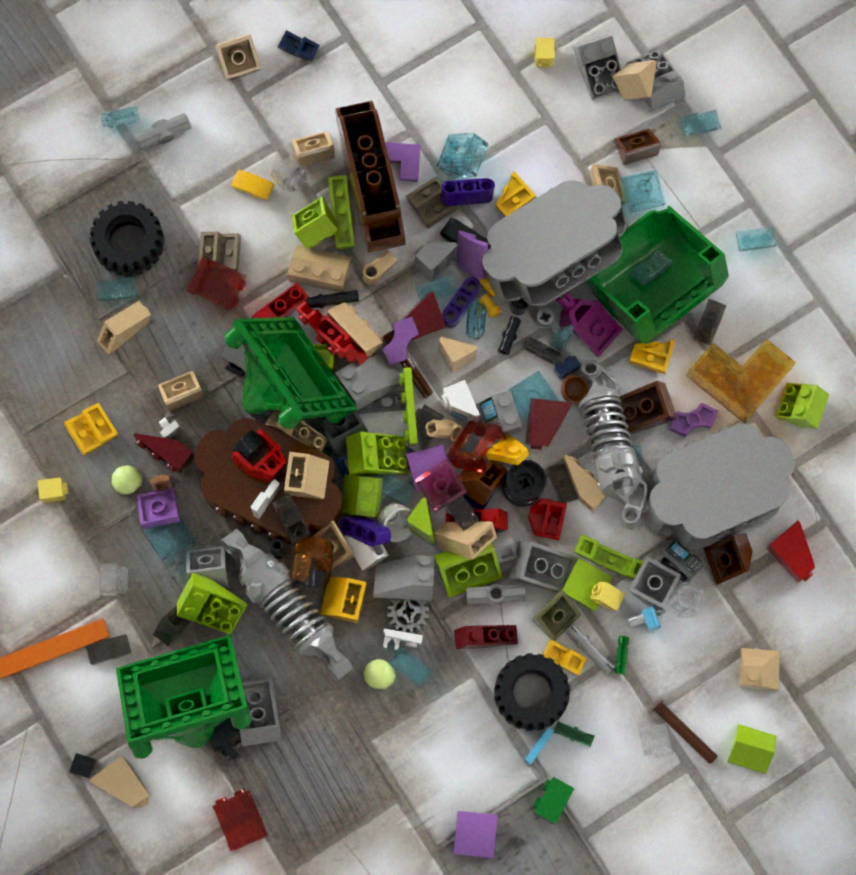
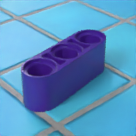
[440,178,495,206]
[442,277,480,328]
[340,515,391,547]

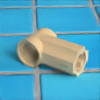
[363,250,397,285]
[425,418,464,442]

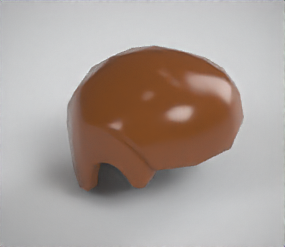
[560,375,589,404]

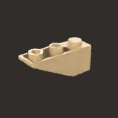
[265,410,328,452]
[563,454,608,513]

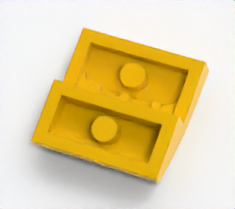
[64,403,118,456]

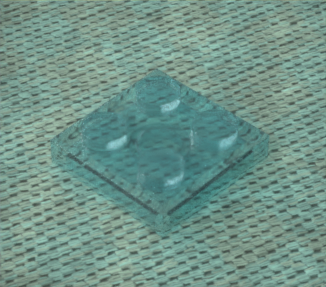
[507,371,559,422]

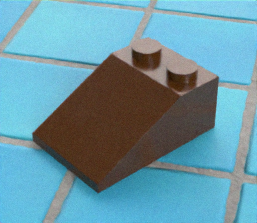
[611,380,677,434]

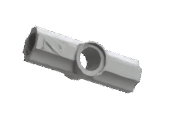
[134,113,192,151]
[466,584,526,605]

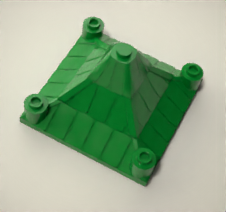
[224,317,357,429]
[116,635,252,759]

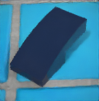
[277,30,320,62]

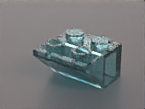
[437,133,488,177]

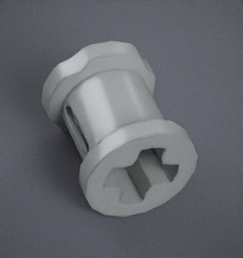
[536,309,554,330]

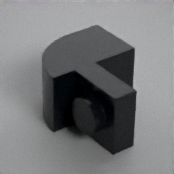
[210,718,241,762]

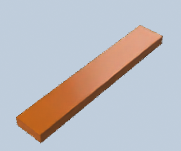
[0,619,110,680]

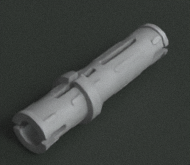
[565,624,615,675]

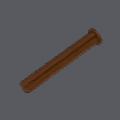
[382,330,433,398]
[652,699,718,764]

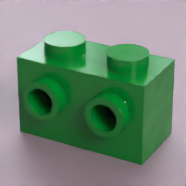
[532,777,574,825]

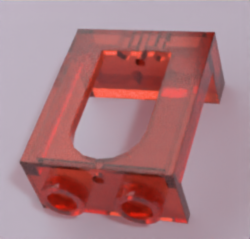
[447,421,507,473]

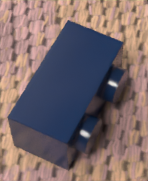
[554,355,581,380]

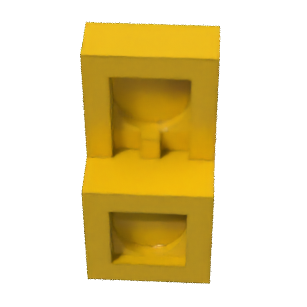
[231,169,275,201]
[542,640,587,676]

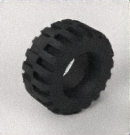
[90,201,164,277]
[494,653,571,731]

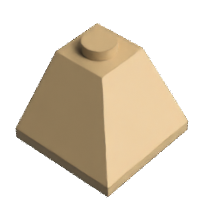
[739,648,780,690]

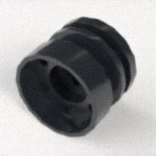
[502,460,547,507]

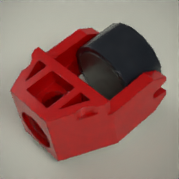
[231,429,286,483]

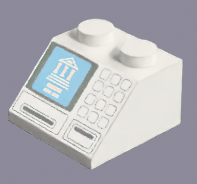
[441,380,480,425]

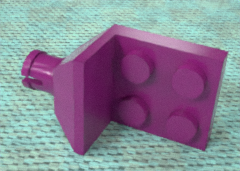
[555,292,623,357]

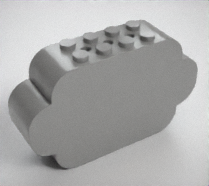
[482,180,626,306]
[644,424,795,550]

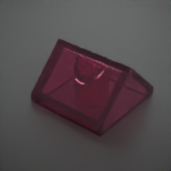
[414,459,467,513]

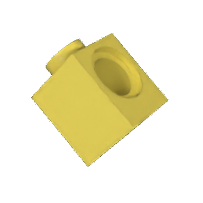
[535,38,555,68]
[38,477,68,503]
[590,582,625,611]

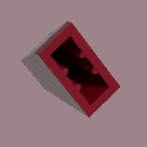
[394,292,446,341]
[525,398,572,450]

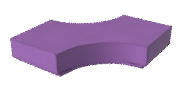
[383,316,419,365]
[668,403,719,437]

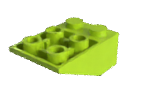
[346,432,408,476]
[177,573,247,635]

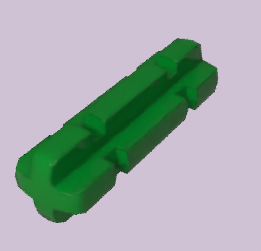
[614,636,629,675]

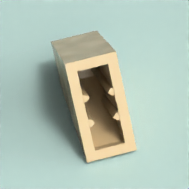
[97,301,151,355]
[434,522,497,560]
[89,756,151,809]

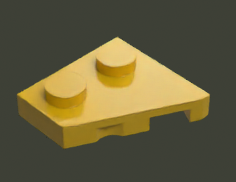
[495,171,536,217]
[629,340,676,375]
[486,434,529,465]

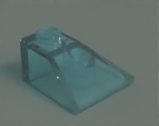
[621,170,666,213]
[143,515,197,563]

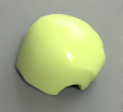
[112,465,142,495]
[363,659,396,690]

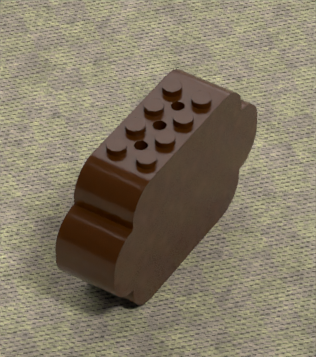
[335,100,406,253]
[194,418,343,545]

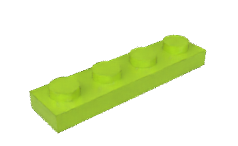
[328,175,355,250]
[399,367,418,447]

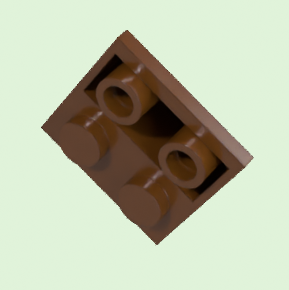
[451,460,508,506]

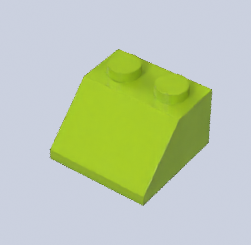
[292,196,338,249]
[341,474,383,517]

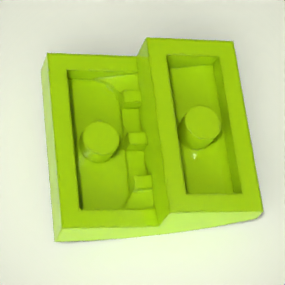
[563,558,612,612]

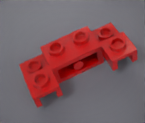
[296,301,368,365]

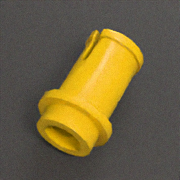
[478,277,496,297]
[478,294,502,319]

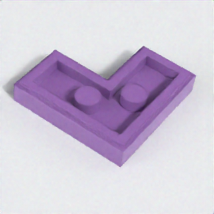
[385,142,421,182]

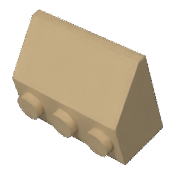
[288,245,352,292]
[327,302,383,358]

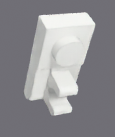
[383,629,423,650]

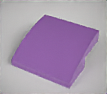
[457,230,488,280]
[406,444,453,493]
[453,811,497,858]

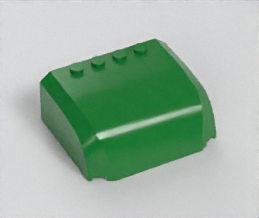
[586,206,729,343]

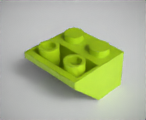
[775,383,829,429]

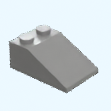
[335,353,400,411]
[509,541,578,592]
[373,555,435,601]
[240,678,282,747]

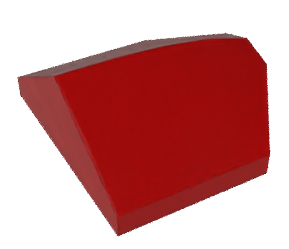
[528,498,567,541]

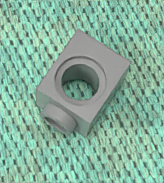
[492,530,517,563]

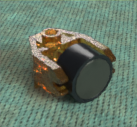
[292,536,333,589]

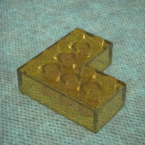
[686,338,796,424]

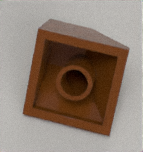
[704,533,753,585]

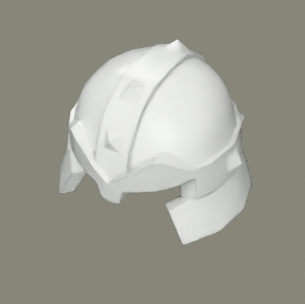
[377,503,413,542]

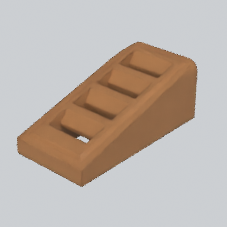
[150,474,173,491]

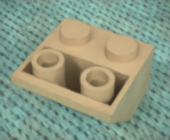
[284,452,329,500]

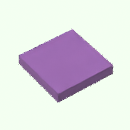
[136,487,180,530]

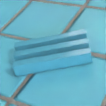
[525,727,554,765]

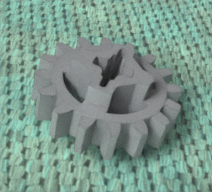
[387,599,429,634]

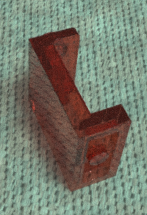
[187,256,247,310]
[212,789,269,852]

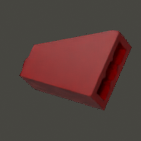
[766,520,816,583]

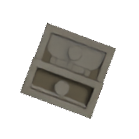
[406,176,459,228]
[198,231,241,271]

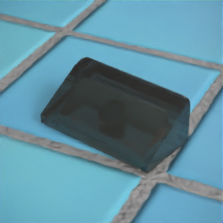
[523,337,562,365]
[546,463,578,503]

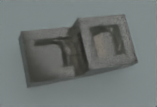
[86,634,132,665]

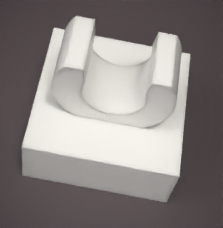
[159,418,181,439]

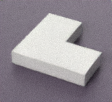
[251,480,281,519]

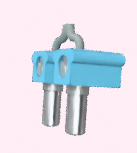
[628,607,666,632]

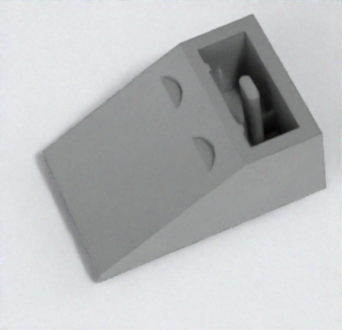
[573,35,621,100]
[627,49,685,110]

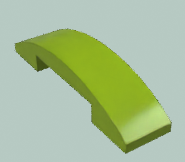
[574,534,644,580]

